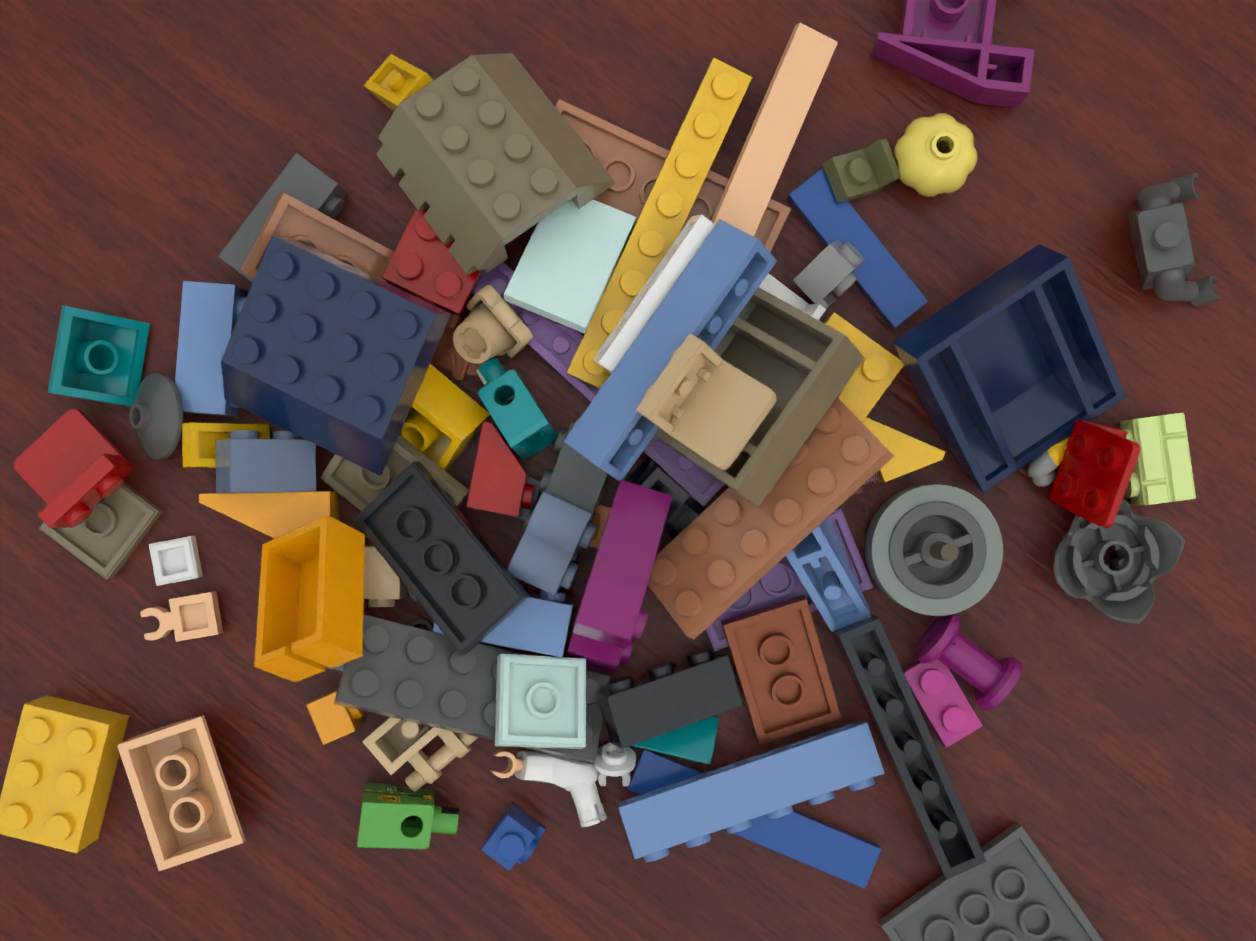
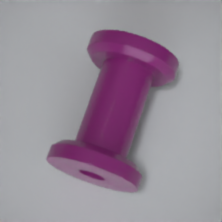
[914,613,1023,711]

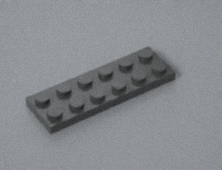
[334,614,610,763]

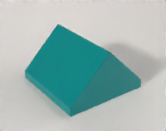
[47,306,150,406]

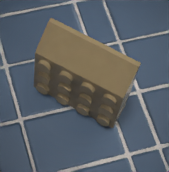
[654,287,864,508]

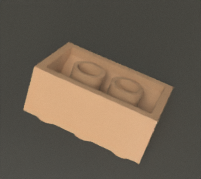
[117,715,246,871]

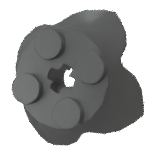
[1053,499,1186,624]

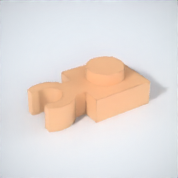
[140,591,224,642]

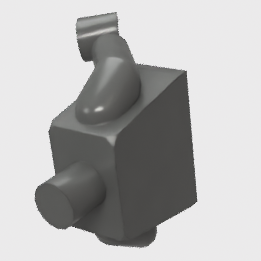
[1127,173,1221,307]

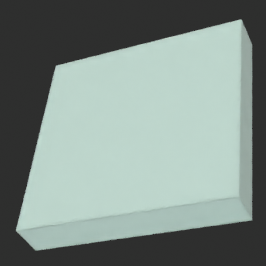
[495,654,586,749]

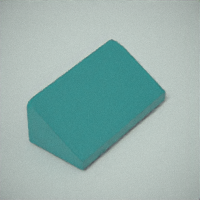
[631,716,719,764]

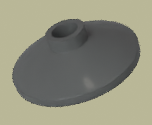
[129,373,183,459]

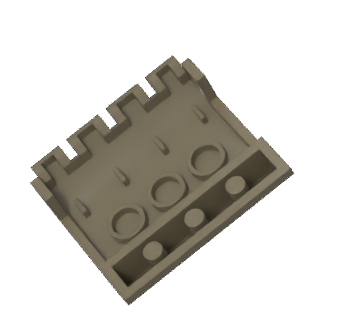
[376,53,614,275]

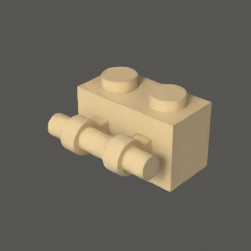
[362,717,479,792]

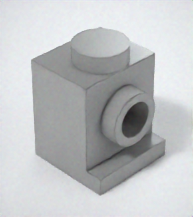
[793,240,865,309]

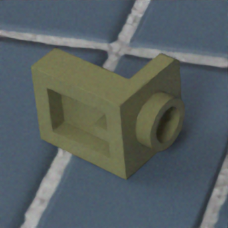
[822,138,900,204]

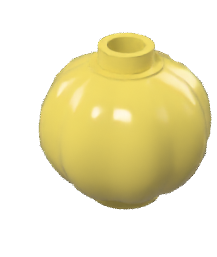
[894,113,977,197]

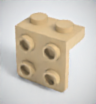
[636,333,777,470]

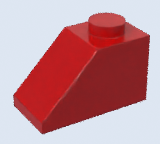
[466,421,535,517]

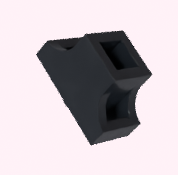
[626,457,705,539]

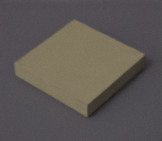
[39,482,164,580]

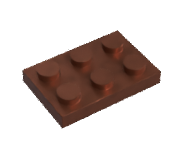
[721,595,842,744]

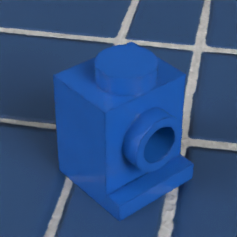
[481,802,546,871]

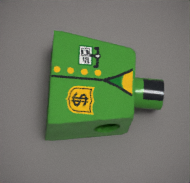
[357,782,459,849]

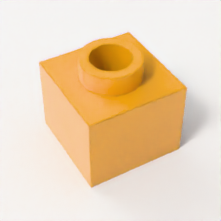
[306,689,365,745]

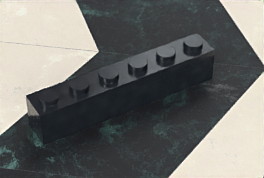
[832,614,987,880]

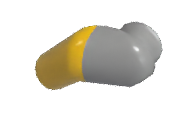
[1027,434,1071,487]

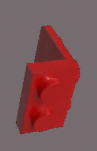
[14,409,135,528]
[1048,419,1140,528]

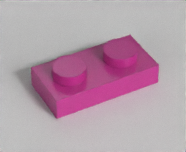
[902,659,983,748]

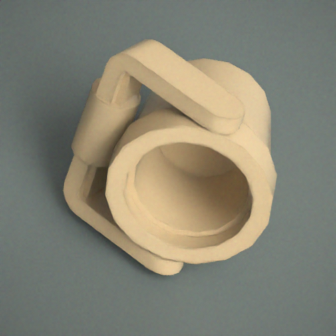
[453,285,533,364]

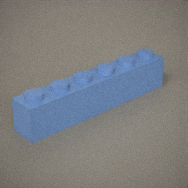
[564,220,777,481]
[617,720,885,862]

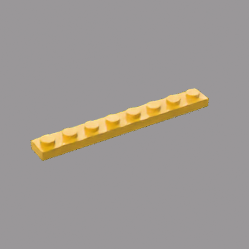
[566,58,752,389]

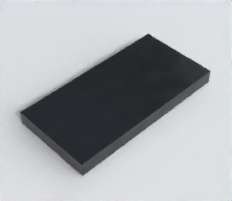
[354,461,529,656]

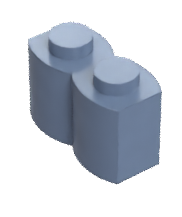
[508,491,598,595]

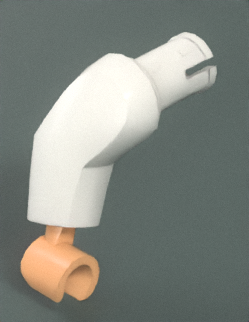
[490,750,607,827]

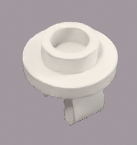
[593,742,636,786]

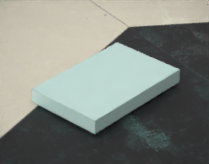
[504,199,636,334]

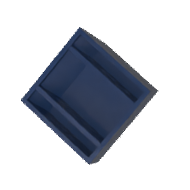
[221,235,451,475]
[892,244,1126,493]

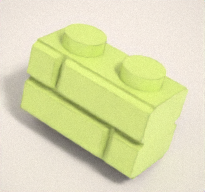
[1120,412,1196,505]

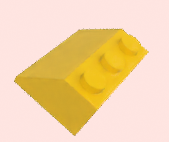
[400,364,490,472]

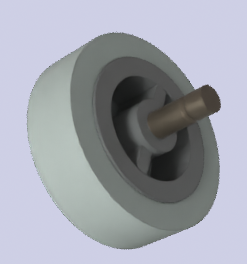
[865,484,1003,616]

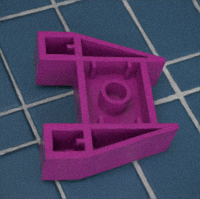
[872,0,1035,108]
[566,480,672,673]

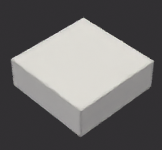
[149,536,203,586]

